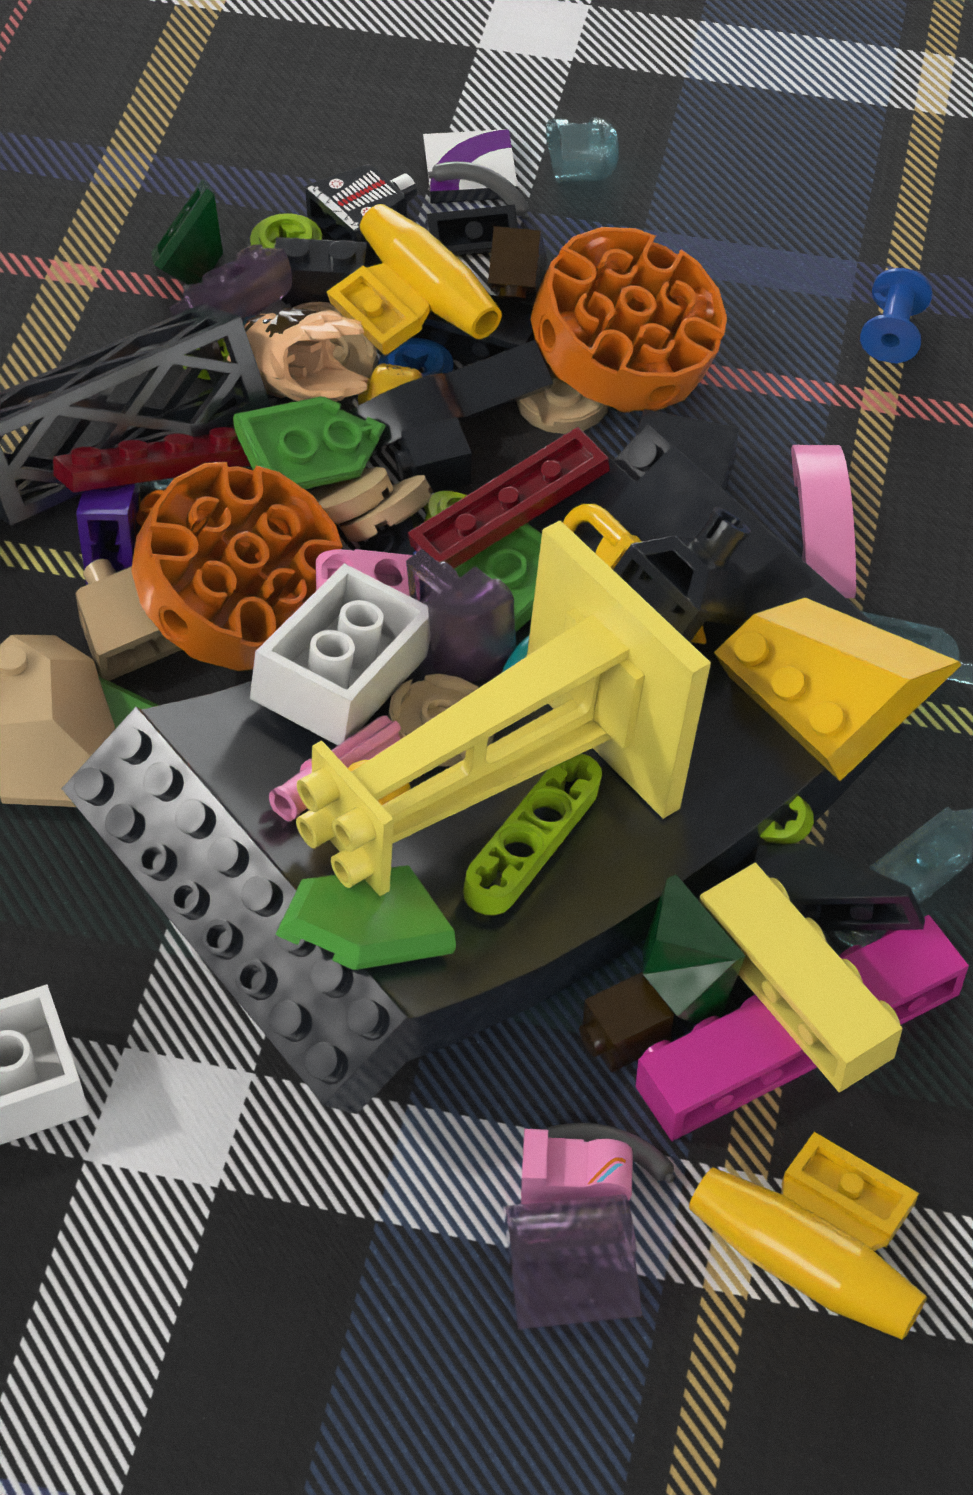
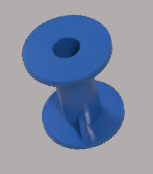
[860,268,932,363]

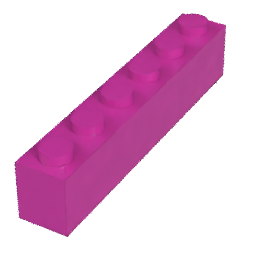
[635,915,969,1141]

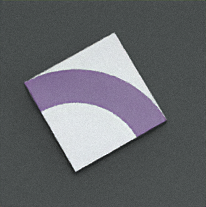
[423,129,518,203]

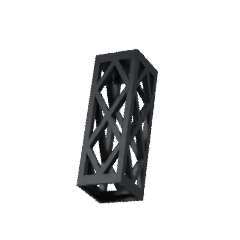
[0,303,271,525]

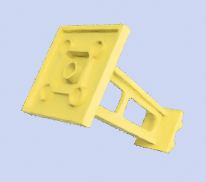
[296,521,711,896]

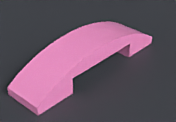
[791,445,856,598]

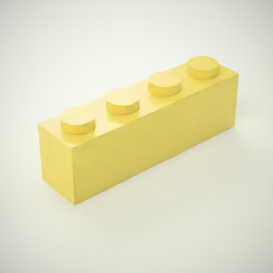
[700,862,903,1093]

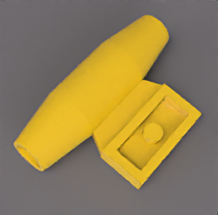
[327,204,502,356]
[689,1132,927,1340]

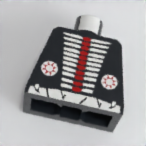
[305,165,417,259]

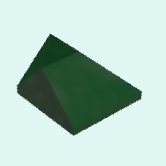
[151,179,223,287]
[642,874,745,1024]

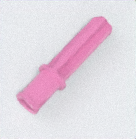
[269,716,401,821]

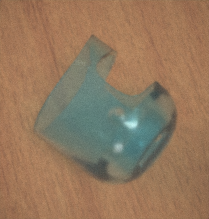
[546,117,619,183]

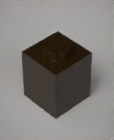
[579,972,674,1073]

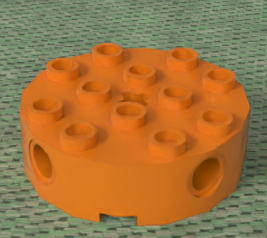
[530,227,727,413]
[131,462,343,671]

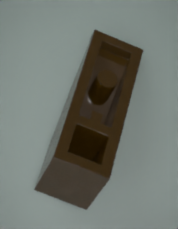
[488,226,548,301]

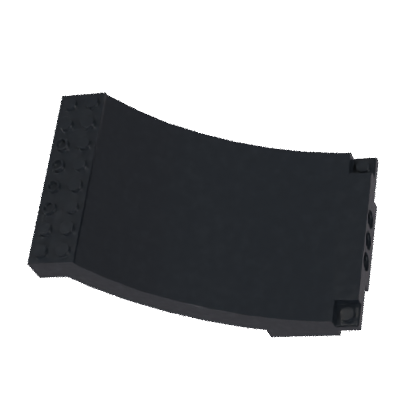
[61,424,905,1114]

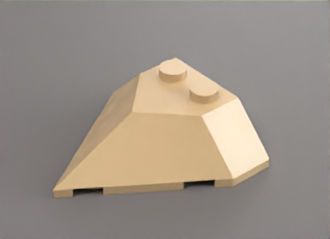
[0,635,115,807]

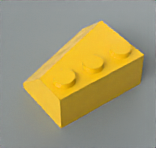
[714,598,961,781]

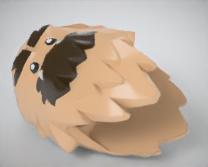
[227,308,368,402]

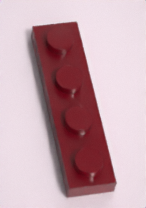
[53,427,251,493]
[408,427,610,578]

